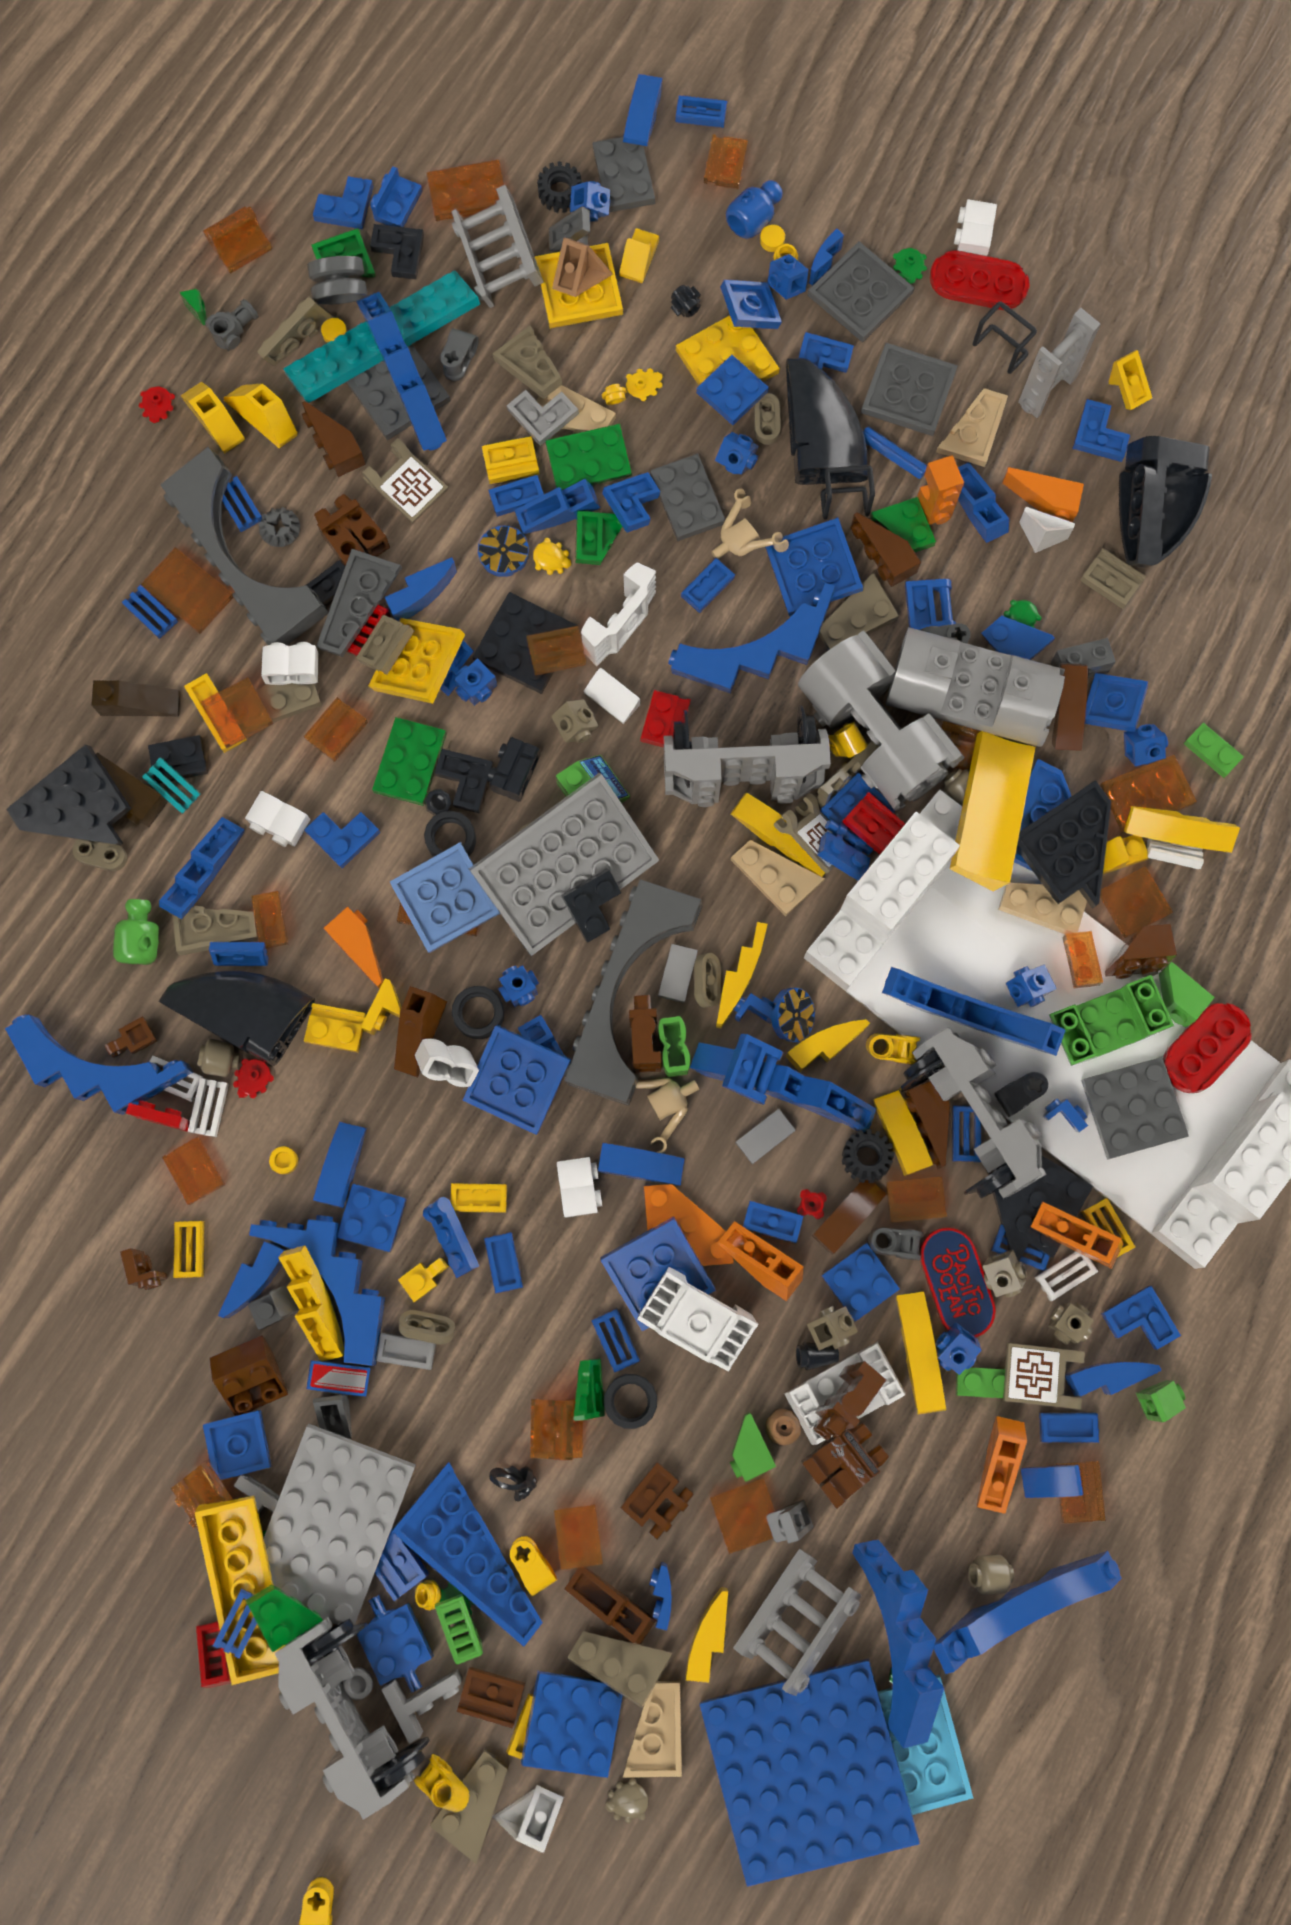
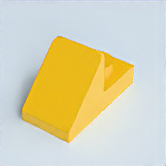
[619,228,659,283]
[1108,350,1152,410]
[1103,835,1148,874]
[361,978,402,1035]

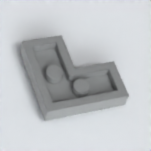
[507,390,579,446]

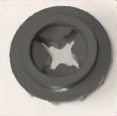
[258,506,300,547]

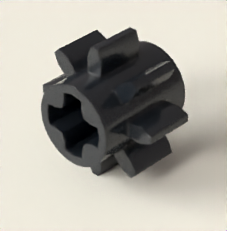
[671,285,701,318]

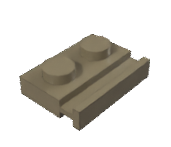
[1080,549,1146,609]
[356,615,414,675]

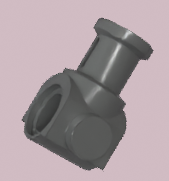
[205,299,259,352]

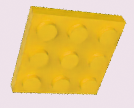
[535,243,623,328]
[676,315,780,385]
[368,618,465,704]

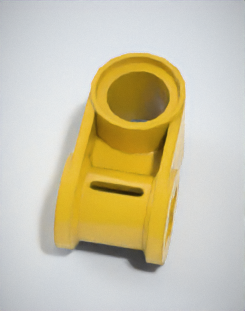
[828,722,868,758]
[866,1033,921,1064]
[510,1536,558,1596]
[414,1754,469,1812]
[299,1877,334,1925]

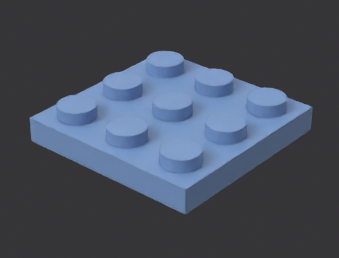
[390,842,500,953]

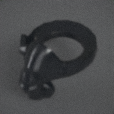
[489,1466,537,1502]

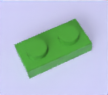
[1184,722,1244,778]
[956,1367,1005,1398]

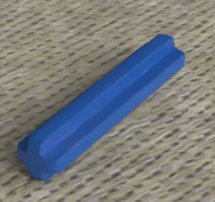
[863,427,927,479]

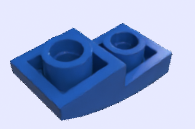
[1021,1465,1083,1498]
[649,1562,672,1631]

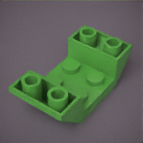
[1049,975,1174,1066]

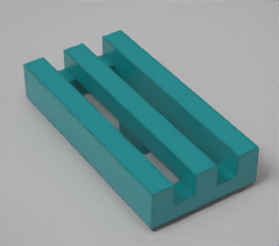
[142,758,201,814]

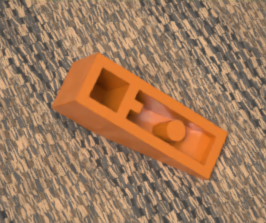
[1002,467,1084,523]
[324,907,383,989]
[1031,1202,1124,1269]
[718,1221,804,1301]
[977,1416,1027,1514]

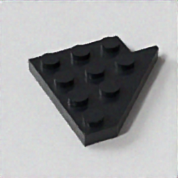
[6,745,131,845]
[1016,780,1112,909]
[986,1137,1093,1262]

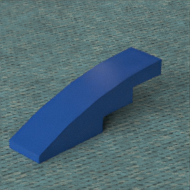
[159,817,245,919]

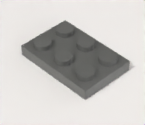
[592,137,655,213]
[650,454,725,541]

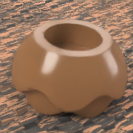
[766,1409,801,1446]

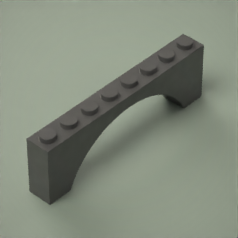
[160,447,329,646]
[564,879,702,1106]

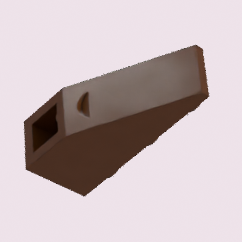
[301,401,366,477]
[851,512,921,587]
[394,986,447,1078]
[904,1081,950,1169]

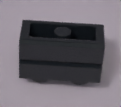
[488,737,541,802]

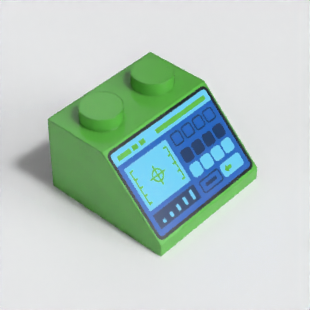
[556,755,630,803]

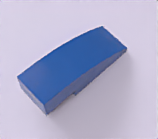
[623,74,663,146]
[958,462,1009,543]
[514,479,601,534]
[385,557,457,621]
[313,1122,367,1208]
[598,1143,685,1186]
[218,1241,286,1318]
[1065,1362,1162,1397]

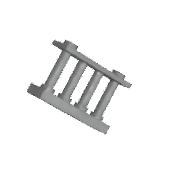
[452,185,544,308]
[1018,308,1101,418]
[733,1549,862,1696]

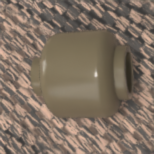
[943,768,970,806]
[197,1039,239,1077]
[968,1555,1014,1595]

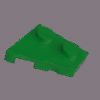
[311,228,376,278]
[870,497,936,553]
[575,511,623,565]
[574,1359,605,1421]
[245,1584,323,1653]

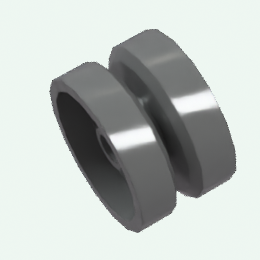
[307,256,368,305]

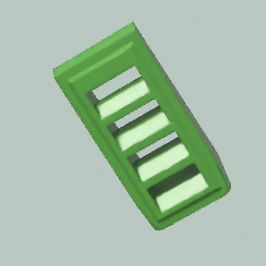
[435,1594,483,1664]

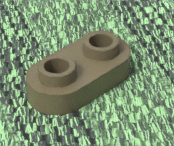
[754,393,781,445]
[72,839,127,872]
[694,953,721,1008]
[399,1310,455,1345]

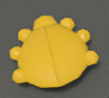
[626,368,662,402]
[533,538,571,575]

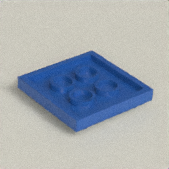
[765,518,863,616]
[462,1025,571,1135]
[600,1216,716,1331]
[521,1671,623,1778]

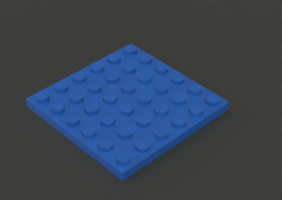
[699,1658,920,1887]

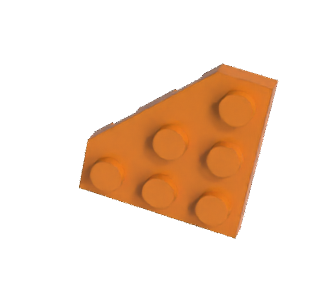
[644,1184,734,1266]

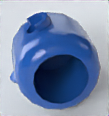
[726,180,783,239]

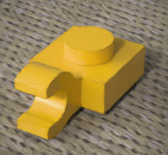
[398,1258,449,1302]

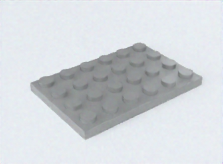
[469,773,659,956]
[264,1424,416,1625]

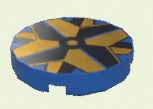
[478,526,529,577]
[771,988,815,1042]

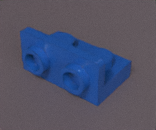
[370,166,423,227]

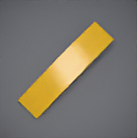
[731,793,825,877]
[1124,806,1240,853]
[716,922,768,1029]
[278,1245,344,1361]
[896,1292,946,1414]

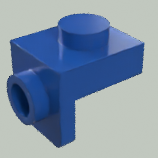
[734,993,775,1024]
[1042,1098,1088,1133]

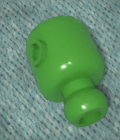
[113,899,160,965]

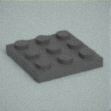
[807,241,914,343]
[861,343,958,436]
[346,344,450,440]
[1081,1057,1189,1160]

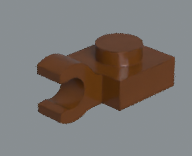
[105,1016,157,1058]

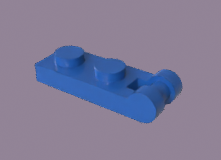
[423,1197,479,1278]

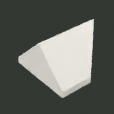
[1019,507,1075,553]
[492,1785,564,1853]

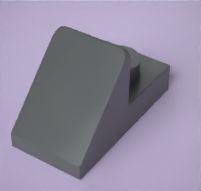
[549,206,590,252]
[248,1285,299,1330]
[766,1500,814,1544]

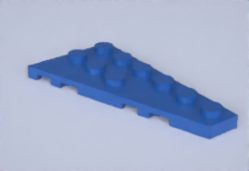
[391,1462,543,1647]

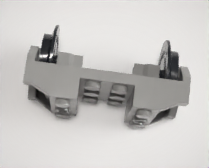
[664,705,831,807]
[899,1027,1047,1199]
[275,1617,430,1820]

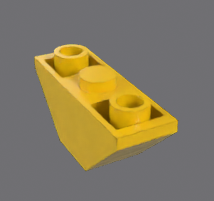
[181,382,245,454]
[224,383,297,448]

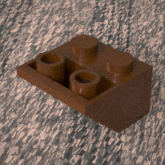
[1105,924,1177,979]
[210,1335,288,1416]

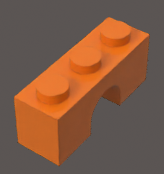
[917,455,964,525]

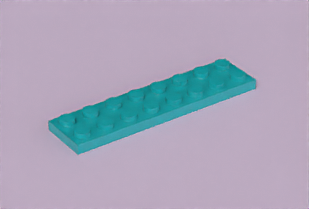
[283,270,480,403]

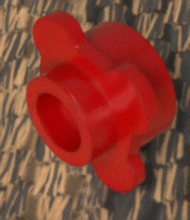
[797,1189,827,1219]

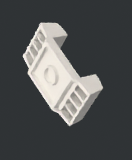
[581,563,656,666]
[637,1267,758,1371]
[784,1342,906,1445]

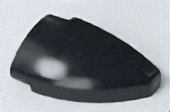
[786,358,868,485]
[1119,436,1212,568]
[158,971,315,1066]

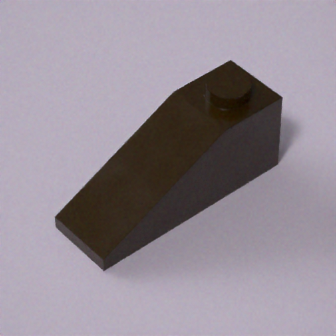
[91,680,180,717]
[96,752,168,827]

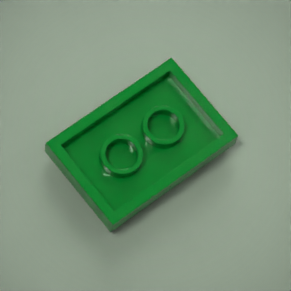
[545,424,632,490]
[372,717,447,806]

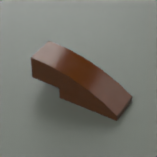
[1052,664,1088,751]
[811,1180,887,1255]
[564,1565,656,1645]

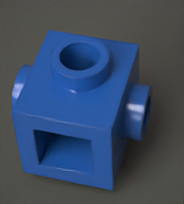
[570,181,610,222]
[768,254,809,300]
[715,432,759,475]
[454,658,498,706]
[1124,724,1168,767]
[1006,964,1057,1008]
[498,965,539,1007]
[935,1323,982,1375]

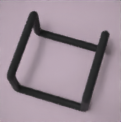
[973,302,1037,374]
[820,465,875,520]

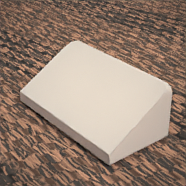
[584,668,640,724]

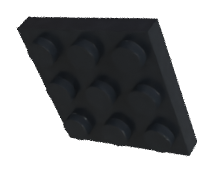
[472,592,578,694]

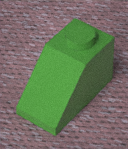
[1159,962,1215,1028]
[1136,1380,1186,1422]
[730,1412,776,1482]

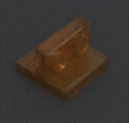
[203,206,272,274]
[530,1399,583,1461]

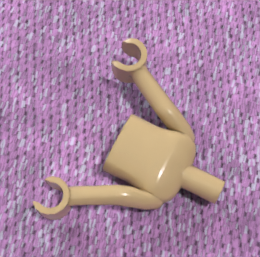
[711,489,789,559]
[636,1078,700,1154]

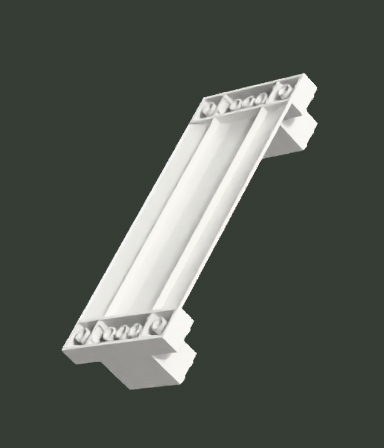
[804,790,1291,1269]

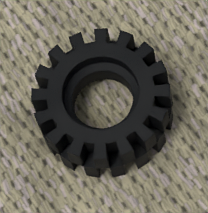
[537,161,582,213]
[842,1129,894,1183]

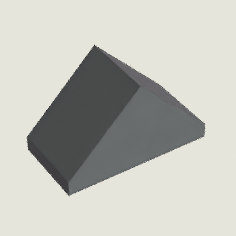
[313,1394,352,1439]

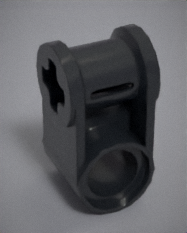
[994,1072,1048,1117]

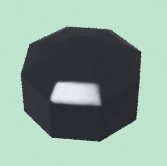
[424,789,451,816]

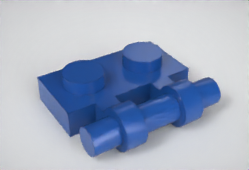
[817,819,873,881]

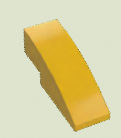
[785,1019,870,1072]
[873,1090,933,1176]
[685,1587,728,1683]

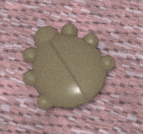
[605,1777,648,1824]

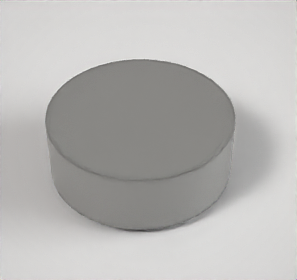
[343,1667,374,1700]

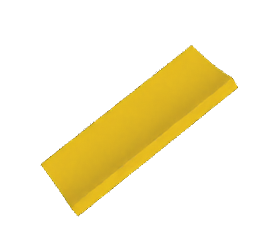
[949,731,1036,891]
[195,1495,287,1685]

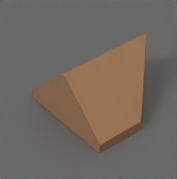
[552,237,613,297]

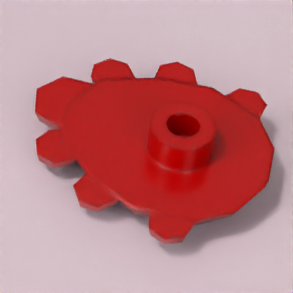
[139,386,175,424]
[233,1058,274,1099]

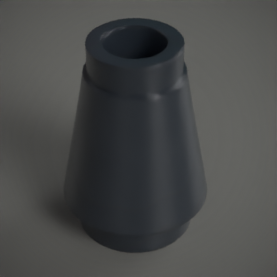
[796,1342,839,1371]

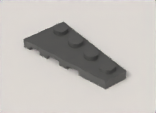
[316,549,402,657]

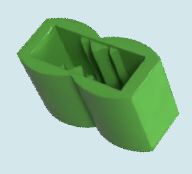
[658,1016,690,1077]

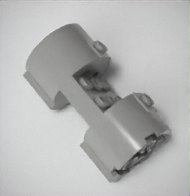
[886,627,1065,747]
[798,630,965,811]

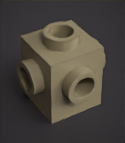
[551,700,598,743]
[982,1249,1027,1297]
[1048,1302,1094,1345]
[807,1306,858,1350]

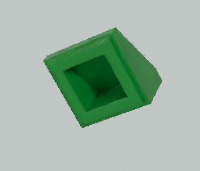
[180,289,207,325]

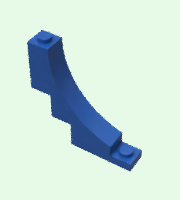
[356,292,447,451]
[668,583,835,694]
[5,1014,194,1115]
[690,1042,876,1133]
[933,1551,1122,1674]

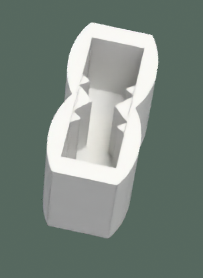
[954,199,997,256]
[261,642,319,685]
[245,791,311,847]
[415,1039,479,1087]
[557,1157,602,1218]

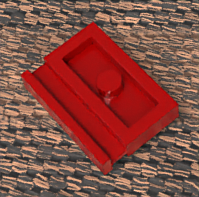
[640,690,691,748]
[842,792,905,855]
[126,1100,190,1132]

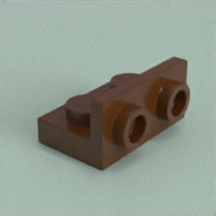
[120,1248,168,1290]

